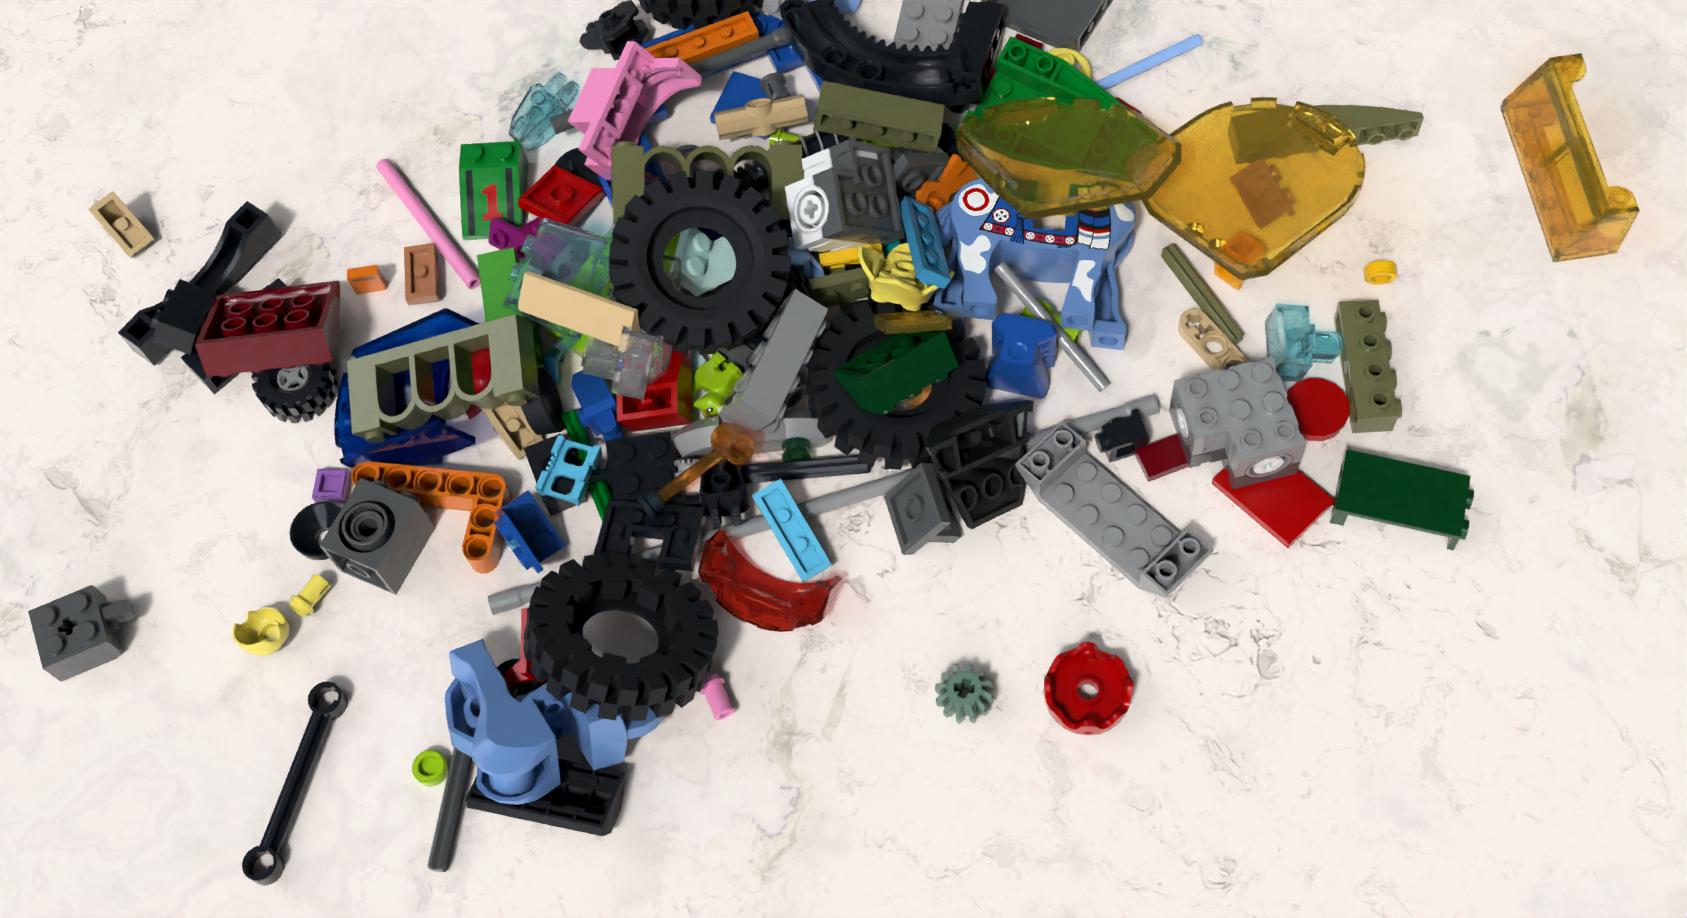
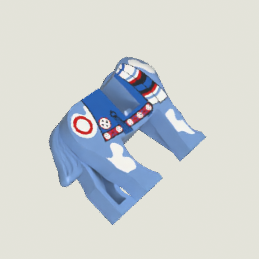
[933,178,1136,350]

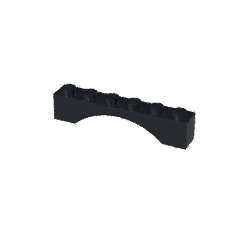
[118,201,281,366]

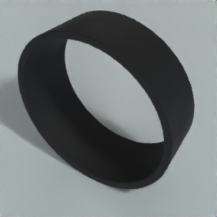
[521,364,565,435]

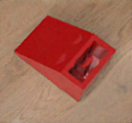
[617,338,692,432]

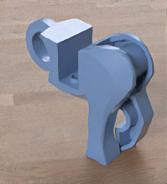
[445,639,663,805]

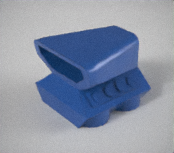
[984,313,1058,399]

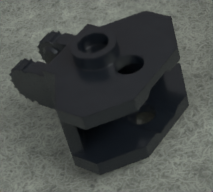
[579,0,649,61]

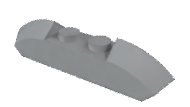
[672,409,831,459]

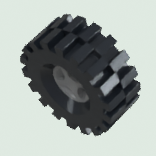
[251,362,339,423]

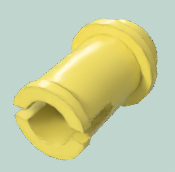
[289,574,331,618]

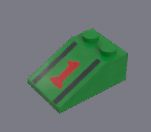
[459,141,528,240]

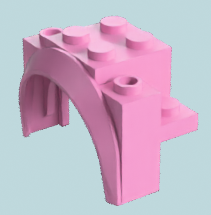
[568,41,702,184]

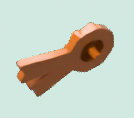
[916,154,977,213]

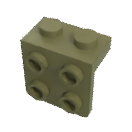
[808,251,871,307]

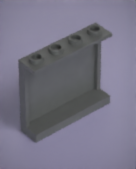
[981,0,1113,53]

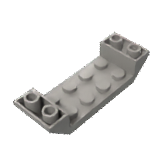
[893,0,964,51]
[1015,421,1214,598]

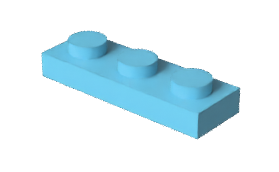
[752,479,832,583]

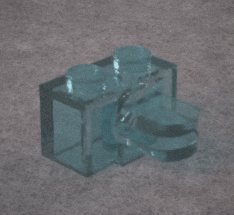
[1265,304,1343,382]

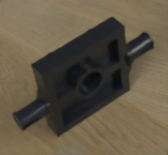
[588,432,698,502]

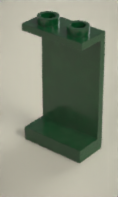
[1330,449,1474,550]

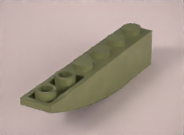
[1227,105,1424,165]

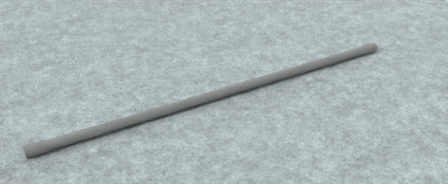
[488,395,1159,615]

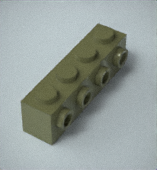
[813,81,945,153]
[1334,300,1402,433]

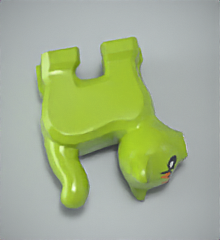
[692,352,743,419]

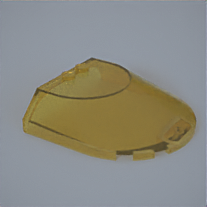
[956,97,1182,220]
[1128,97,1365,280]

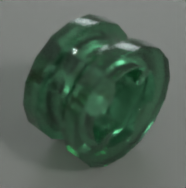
[781,437,811,461]

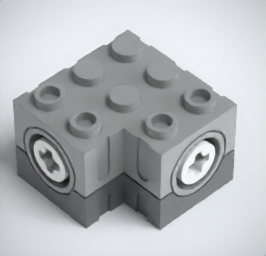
[1169,356,1306,489]

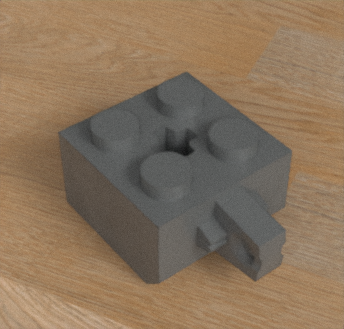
[28,585,136,682]

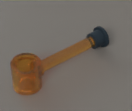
[637,422,755,519]

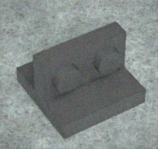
[890,147,950,201]
[884,463,962,555]

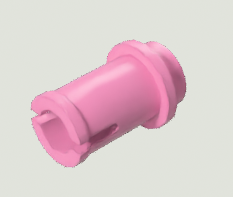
[700,673,735,720]

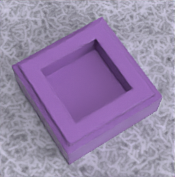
[312,469,351,503]

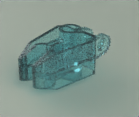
[509,72,580,151]

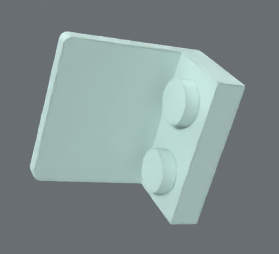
[669,228,736,297]

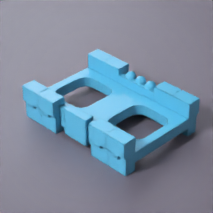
[535,435,603,506]

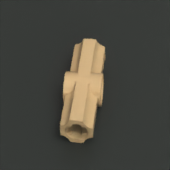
[714,94,808,140]

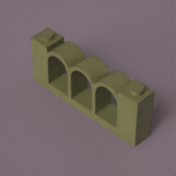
[610,140,803,229]
[347,314,540,443]

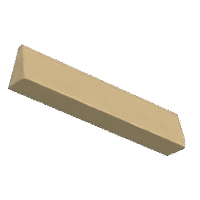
[518,271,641,349]

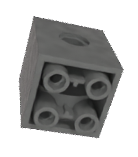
[319,478,435,595]

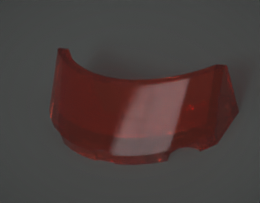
[698,529,843,632]

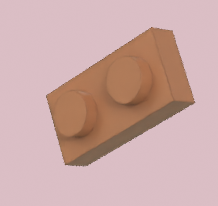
[404,243,439,305]

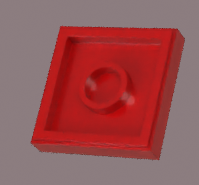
[518,165,604,232]

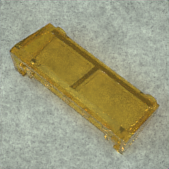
[1500,53,1640,262]

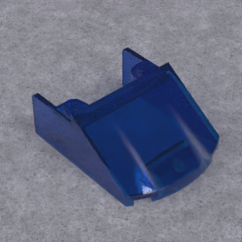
[334,308,479,468]

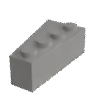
[719,289,828,434]

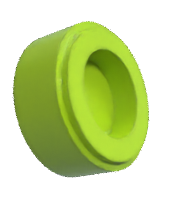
[412,750,449,787]

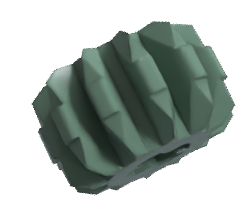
[935,663,994,724]

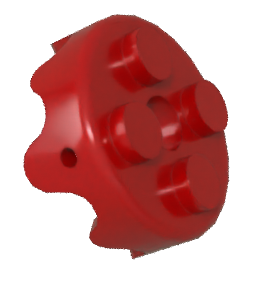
[1043,642,1134,735]

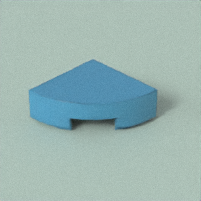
[544,346,565,387]

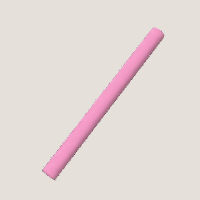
[376,159,480,289]

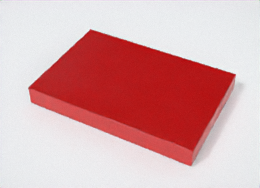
[1211,468,1335,549]

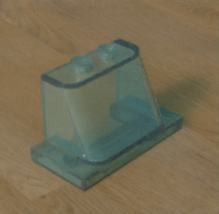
[502,217,616,353]

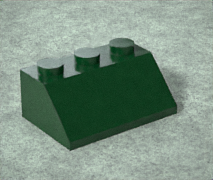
[832,325,959,415]

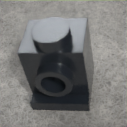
[1095,409,1149,463]

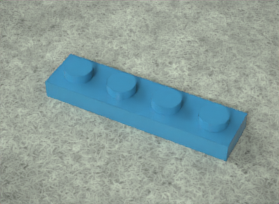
[899,196,951,289]

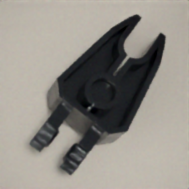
[699,448,750,530]

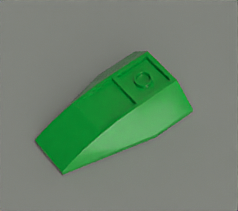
[954,36,1163,188]

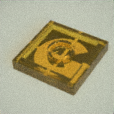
[874,310,952,334]

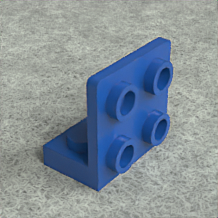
[494,490,565,573]

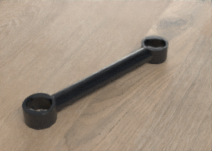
[242,681,348,886]

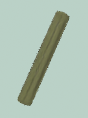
[1161,244,1244,345]

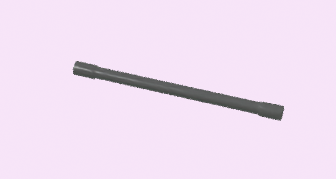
[549,27,790,135]

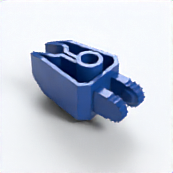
[571,366,624,440]

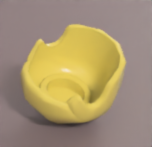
[233,606,289,657]

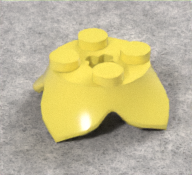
[858,243,955,311]

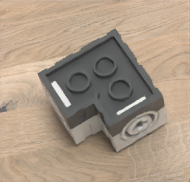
[785,140,905,252]

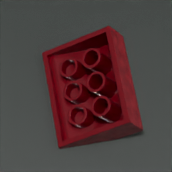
[195,280,340,377]

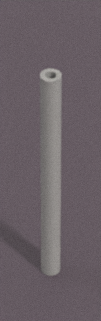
[994,262,1109,392]

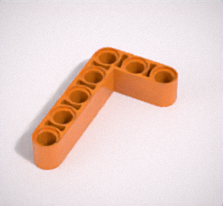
[351,461,513,574]

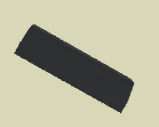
[466,758,626,836]

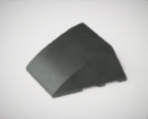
[925,400,1034,529]

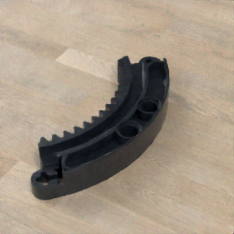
[780,0,982,107]

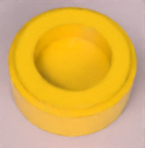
[1363,261,1398,285]

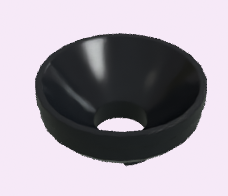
[289,502,341,560]

